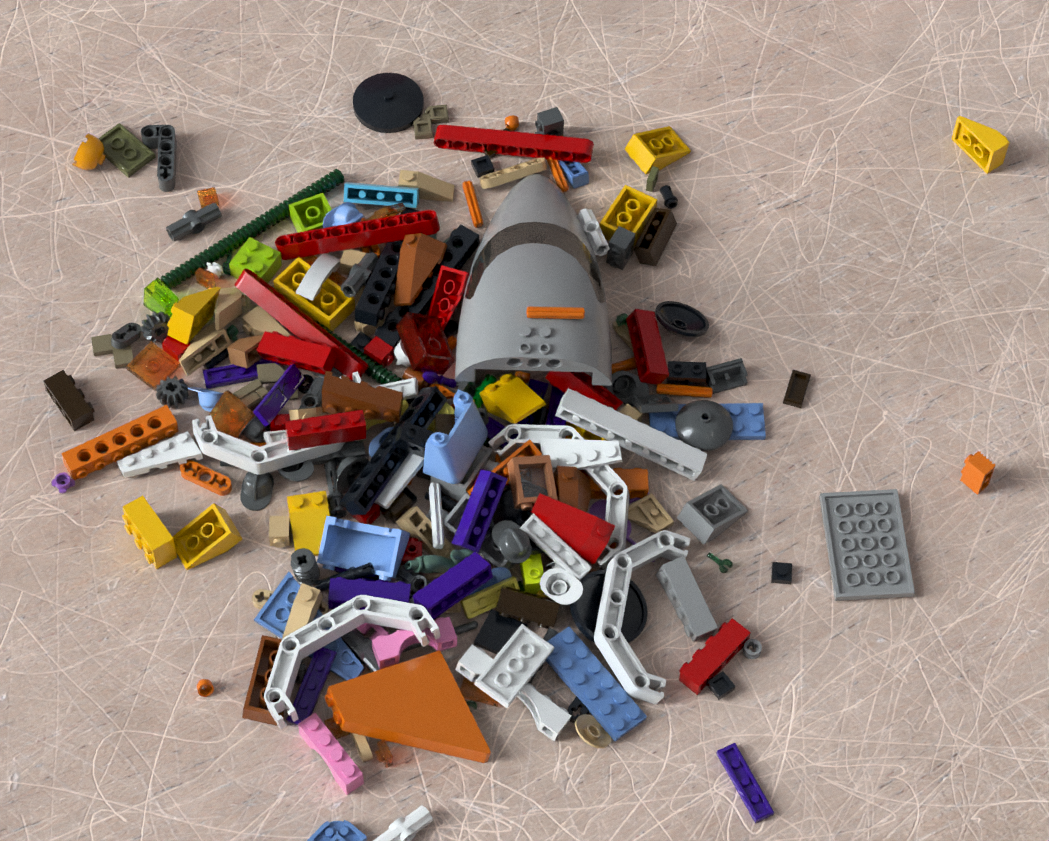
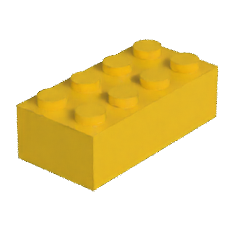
[273,257,355,331]

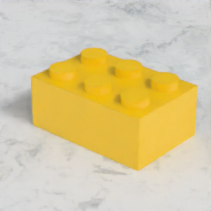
[599,185,658,245]
[122,495,177,569]

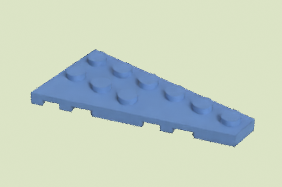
[254,572,365,681]

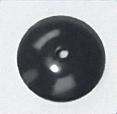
[655,301,709,338]

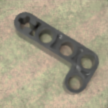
[141,125,177,192]

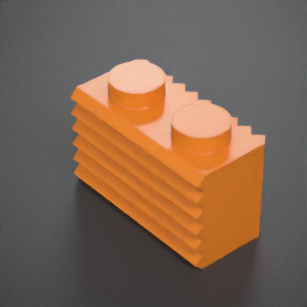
[960,451,995,495]

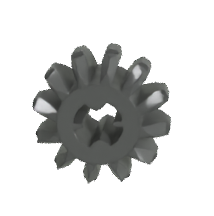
[141,311,170,343]
[156,375,189,409]

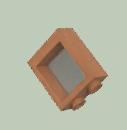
[507,455,558,511]

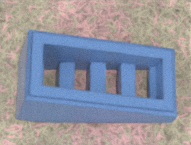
[558,160,589,189]

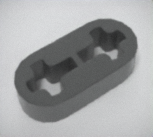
[111,323,141,349]

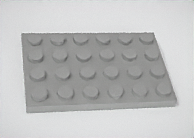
[819,489,915,601]

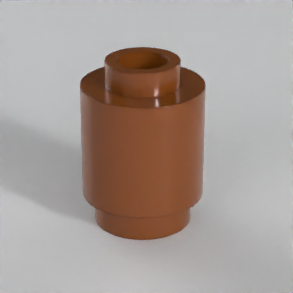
[402,367,431,391]

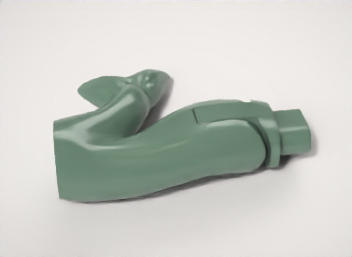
[405,549,474,573]

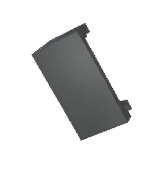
[706,358,748,394]

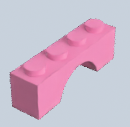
[372,617,457,669]
[298,713,364,795]

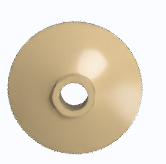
[575,714,612,748]

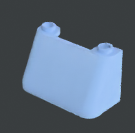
[423,389,488,484]
[317,516,410,581]

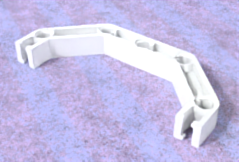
[192,371,362,475]
[488,424,629,570]
[594,530,690,705]
[264,595,441,729]

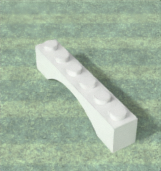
[456,644,571,741]

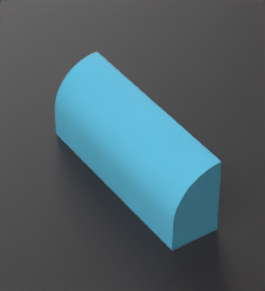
[343,182,419,208]

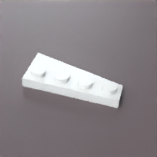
[116,431,203,478]
[539,438,623,473]

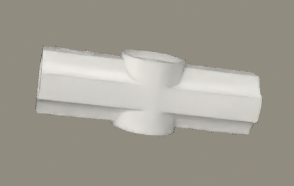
[577,208,610,256]
[373,805,433,841]

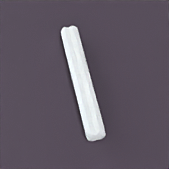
[429,482,445,549]

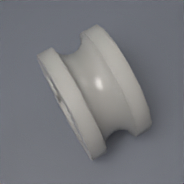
[743,639,762,659]

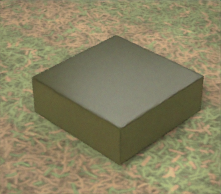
[646,166,659,192]

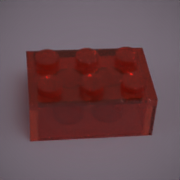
[396,312,455,375]

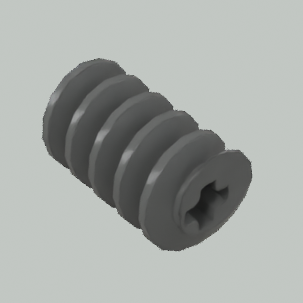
[291,548,320,586]

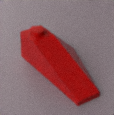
[531,493,615,564]

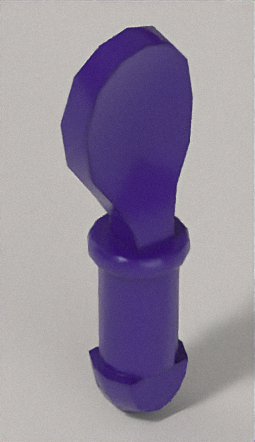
[423,371,457,388]

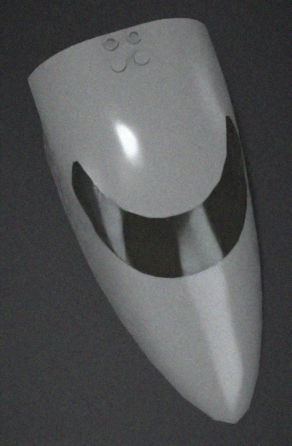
[455,173,612,389]

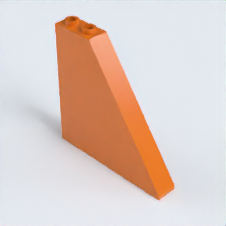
[325,650,491,763]

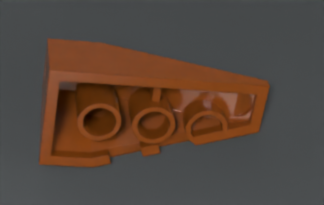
[394,233,447,307]
[553,466,591,512]

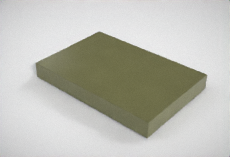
[98,123,156,178]

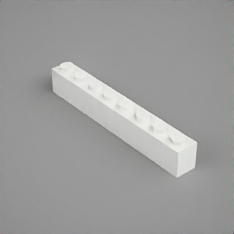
[555,388,707,481]

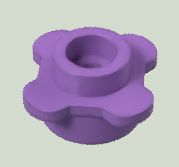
[51,472,75,494]

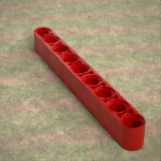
[434,125,594,163]
[275,210,440,260]
[235,268,368,381]

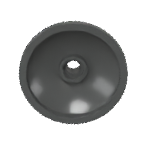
[675,400,733,451]

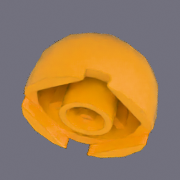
[72,133,106,170]

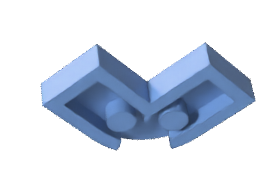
[307,820,367,841]

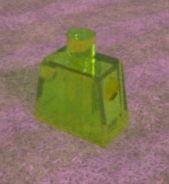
[143,277,179,317]

